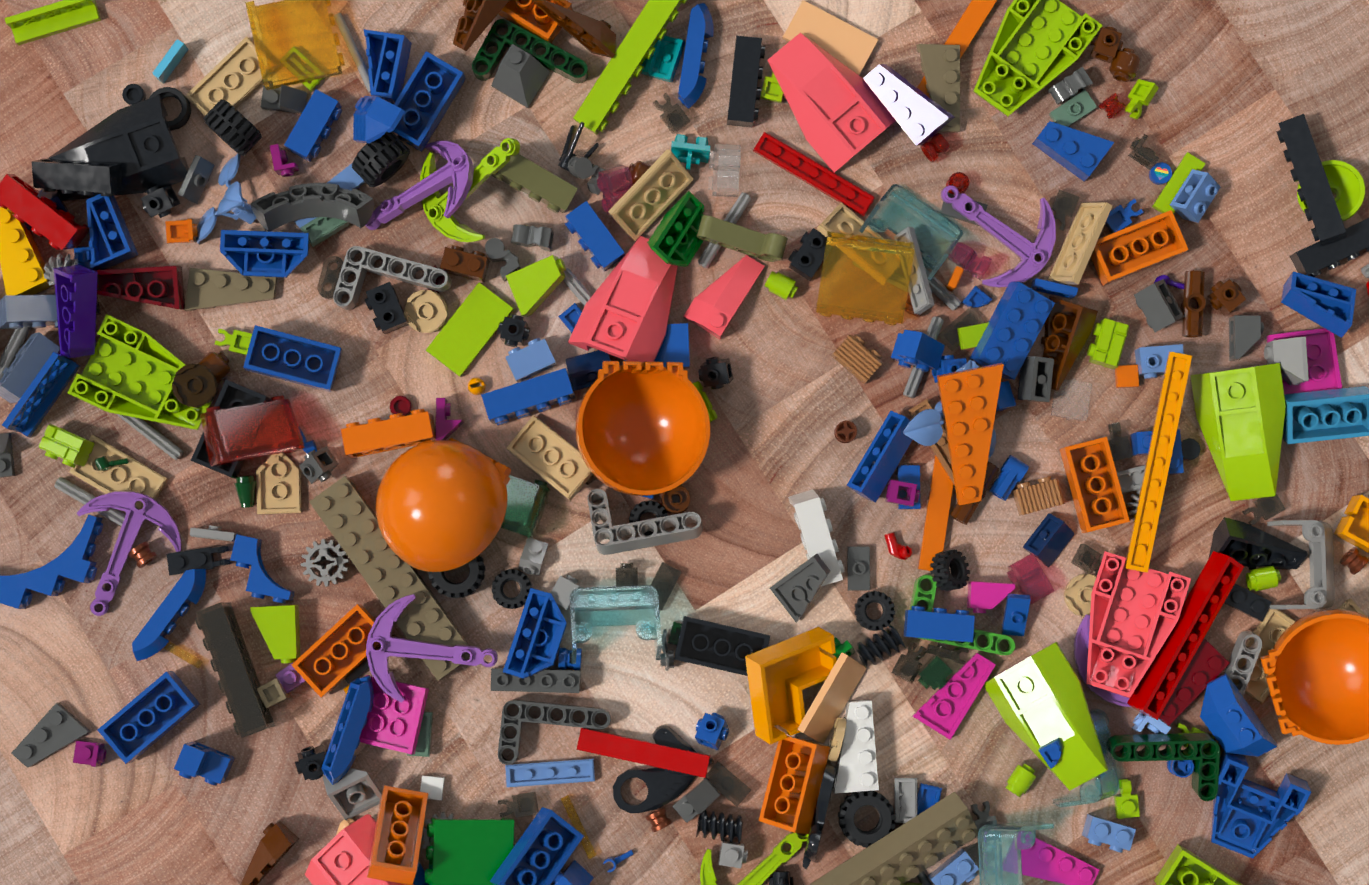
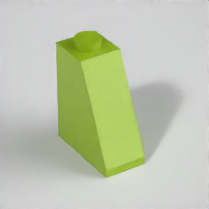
[506,255,566,317]
[250,605,300,663]

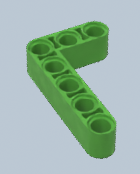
[910,575,1015,655]

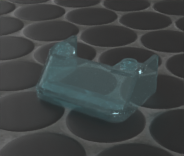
[859,184,963,281]
[570,585,662,664]
[1053,709,1119,808]
[978,821,1054,885]

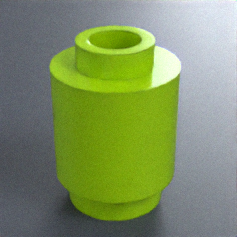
[764,271,798,300]
[1246,566,1281,591]
[1005,763,1036,797]

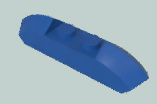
[678,3,714,109]
[132,569,206,661]
[322,676,374,785]

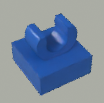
[74,247,93,270]

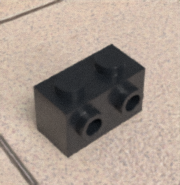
[788,228,834,281]
[365,282,408,334]

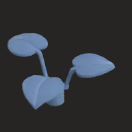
[196,153,256,245]
[903,360,996,458]

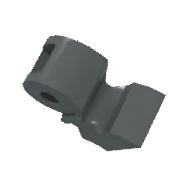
[1048,67,1093,105]
[568,156,611,195]
[511,224,554,252]
[485,238,521,281]

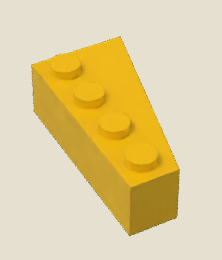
[0,207,55,295]

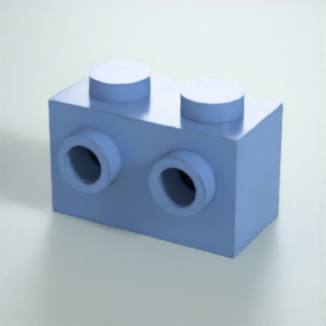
[1170,169,1221,223]
[505,338,557,383]
[1135,344,1184,379]
[1082,814,1136,853]
[928,848,979,885]

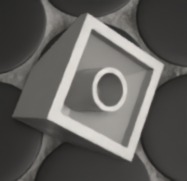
[1264,337,1309,386]
[322,768,382,820]

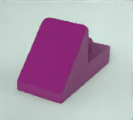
[436,398,464,440]

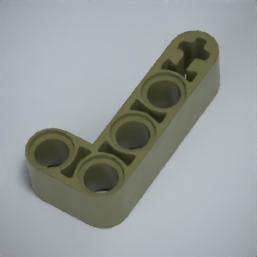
[697,215,788,262]

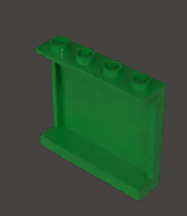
[425,818,514,885]

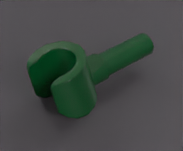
[95,456,128,471]

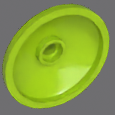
[1297,160,1365,221]

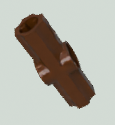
[1181,270,1206,338]
[949,461,1000,525]

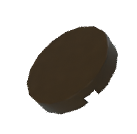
[172,363,218,408]

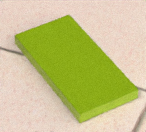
[426,282,514,377]

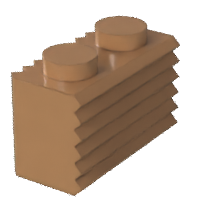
[832,335,883,384]
[1012,476,1064,516]

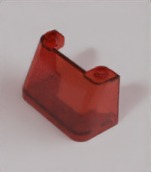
[200,395,305,467]

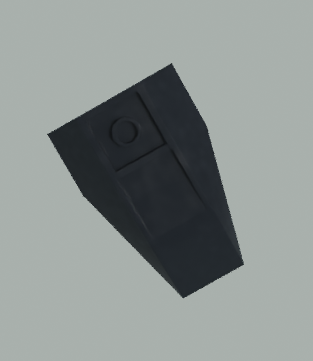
[47,95,189,201]

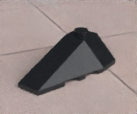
[1209,517,1308,570]

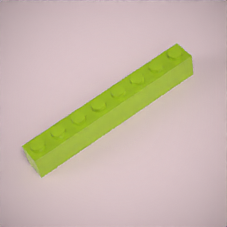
[573,0,688,135]

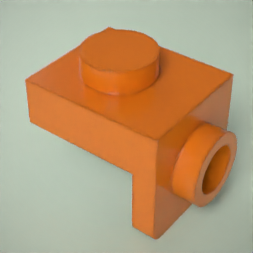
[165,219,198,244]

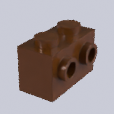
[440,245,490,282]

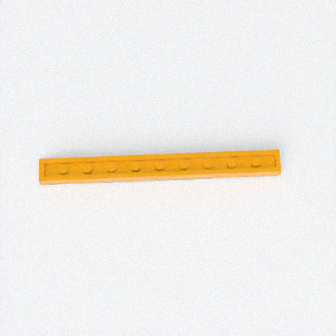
[1125,352,1192,573]

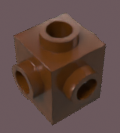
[1090,26,1123,63]
[1208,279,1246,316]

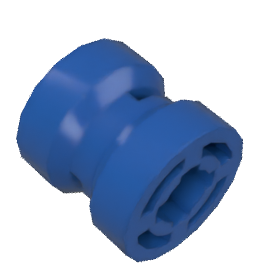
[558,648,582,670]
[1167,760,1194,778]

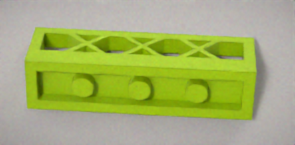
[5,0,101,45]

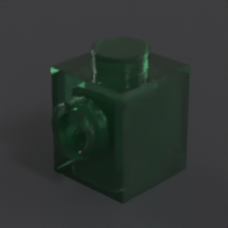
[916,655,953,690]

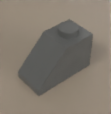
[1229,315,1264,361]

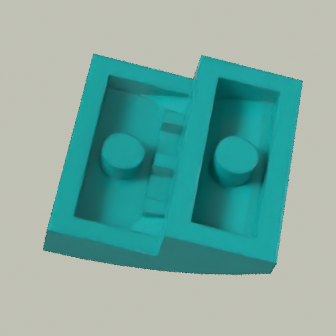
[641,36,685,83]

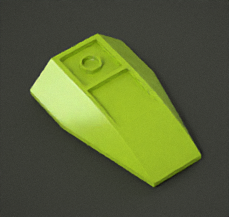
[973,0,1103,117]
[68,314,214,430]
[1190,363,1286,501]
[983,642,1108,791]

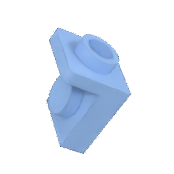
[1132,713,1171,734]

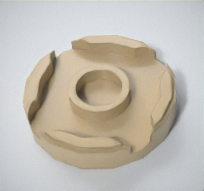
[404,290,448,333]
[1064,574,1097,617]
[828,717,847,762]

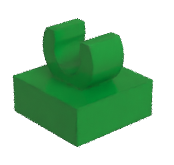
[832,637,855,660]

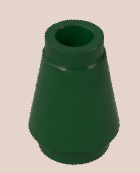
[234,475,256,508]

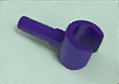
[1154,275,1184,289]

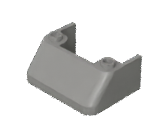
[1267,520,1335,609]

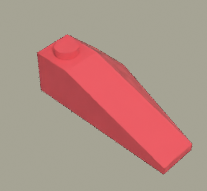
[683,255,765,339]

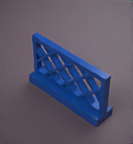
[2,352,80,438]

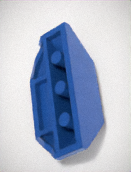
[353,96,405,144]
[220,230,309,278]
[503,588,567,679]
[1200,673,1278,757]

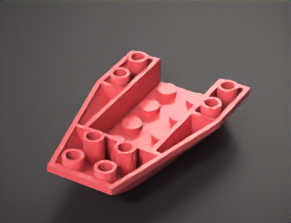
[767,32,896,173]
[568,236,678,362]
[1086,551,1191,698]
[305,814,414,885]

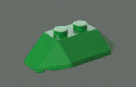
[647,191,705,267]

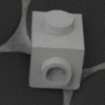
[518,537,549,575]

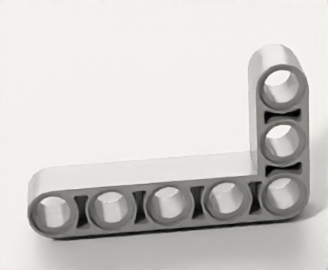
[333,246,452,310]
[587,489,702,555]
[1224,630,1262,696]

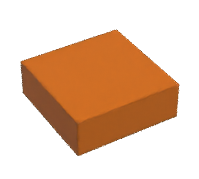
[946,266,964,292]
[1115,365,1139,388]

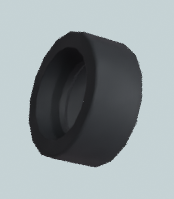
[149,87,191,131]

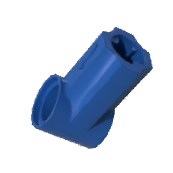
[989,455,1029,501]

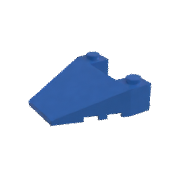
[1211,750,1311,858]

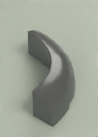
[250,183,374,232]

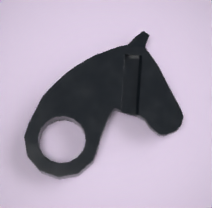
[613,725,714,813]
[803,765,837,869]

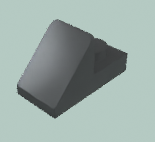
[261,85,308,114]
[0,433,15,478]
[672,777,720,823]

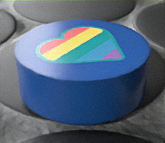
[1149,162,1172,185]

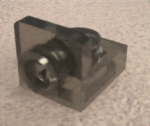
[1128,134,1159,170]
[616,563,638,594]

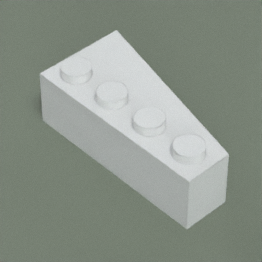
[788,489,845,586]
[832,700,879,793]

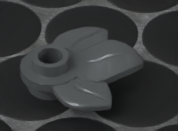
[660,629,674,671]

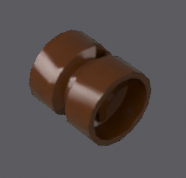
[662,485,690,514]

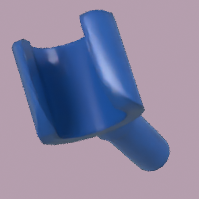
[294,426,317,454]
[603,850,634,872]

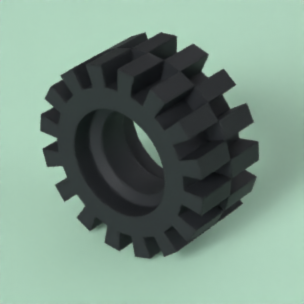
[629,500,668,536]
[930,549,970,591]
[491,569,532,609]
[854,591,895,631]

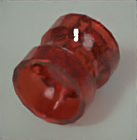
[920,133,951,163]

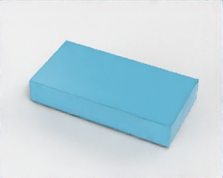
[153,39,189,84]

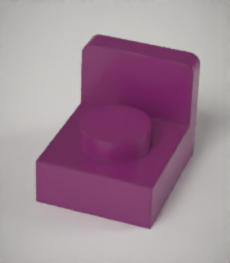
[270,144,299,177]
[73,740,107,767]

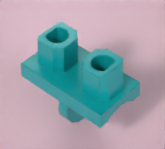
[671,134,710,170]

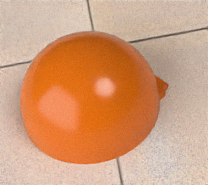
[575,361,710,496]
[376,438,511,572]
[1260,609,1369,745]

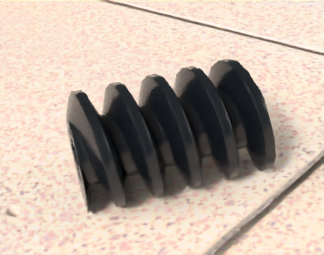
[856,625,906,669]
[696,810,743,844]

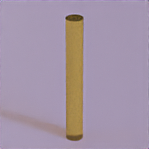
[164,641,203,669]
[560,795,597,859]

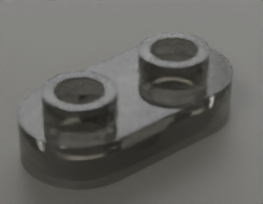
[317,256,344,300]

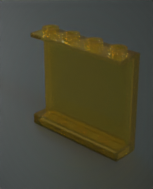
[245,0,345,90]
[816,231,915,325]

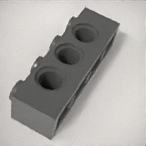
[491,668,581,693]

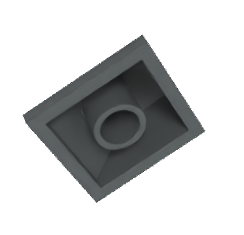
[491,44,551,108]

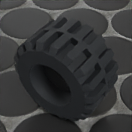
[203,99,262,156]
[352,132,410,187]
[428,554,486,598]
[838,791,896,848]

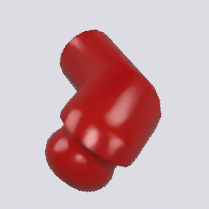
[884,532,912,560]

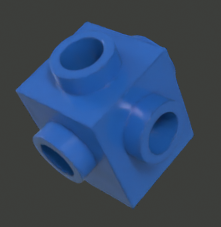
[932,355,967,383]
[695,713,729,750]

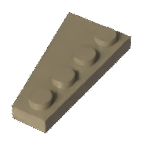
[916,44,960,133]
[184,268,278,312]

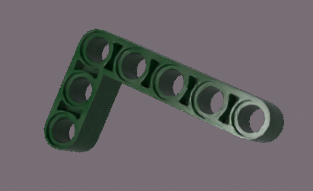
[472,19,588,84]
[1106,733,1220,802]

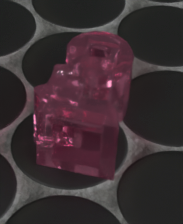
[948,242,992,280]

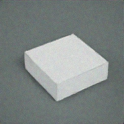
[420,775,445,800]

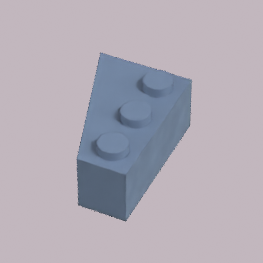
[0,295,58,329]
[0,332,60,403]

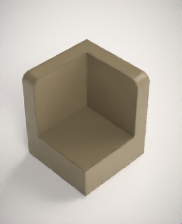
[257,678,291,708]

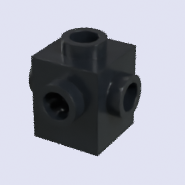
[141,184,181,218]
[497,315,530,347]
[698,357,733,389]
[295,745,326,780]

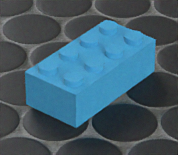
[1282,386,1369,444]

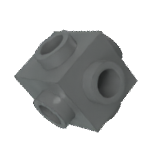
[299,446,339,484]

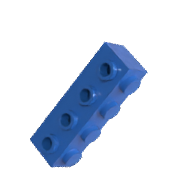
[847,411,913,503]

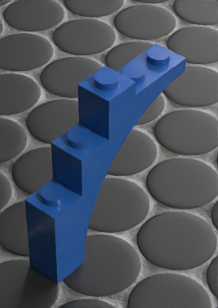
[0,514,103,609]

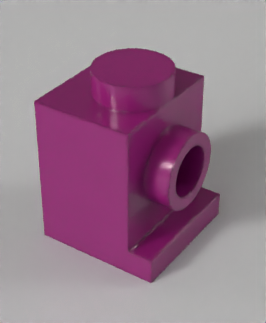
[885,480,920,507]

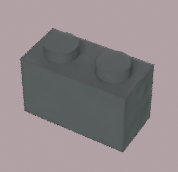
[1134,279,1185,332]
[1017,356,1054,402]

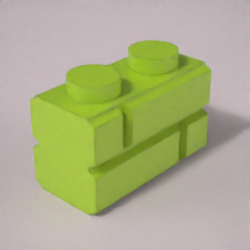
[1087,318,1129,369]
[39,424,95,468]

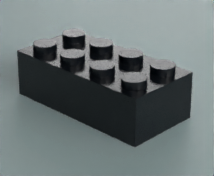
[191,380,271,479]
[674,616,770,676]

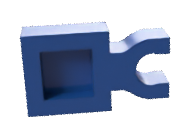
[1105,199,1143,233]

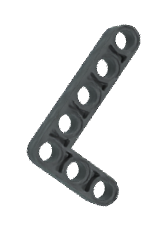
[498,699,611,765]

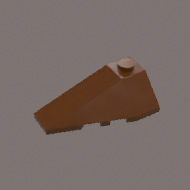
[453,0,510,51]
[532,0,616,58]
[1041,296,1098,391]
[240,821,299,885]

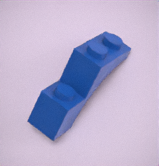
[230,534,295,604]

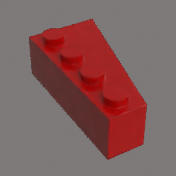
[0,174,89,251]

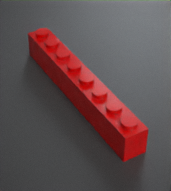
[1127,551,1244,720]

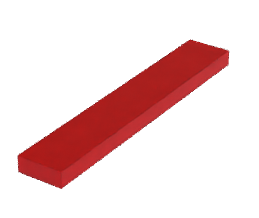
[753,132,875,217]
[576,728,711,778]

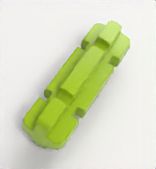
[693,381,717,422]

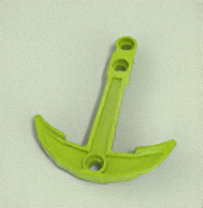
[420,138,520,242]
[700,832,809,885]

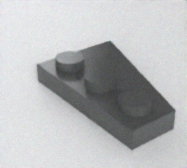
[770,554,830,623]
[11,702,91,768]

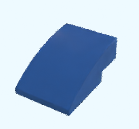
[624,323,690,369]

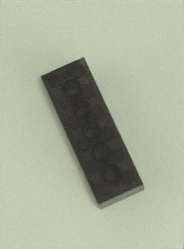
[195,602,275,738]

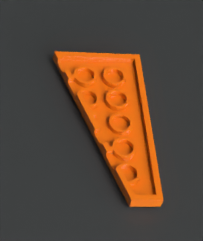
[937,363,1004,505]

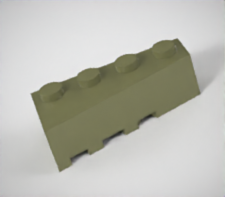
[491,147,578,213]

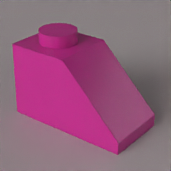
[967,582,1015,613]

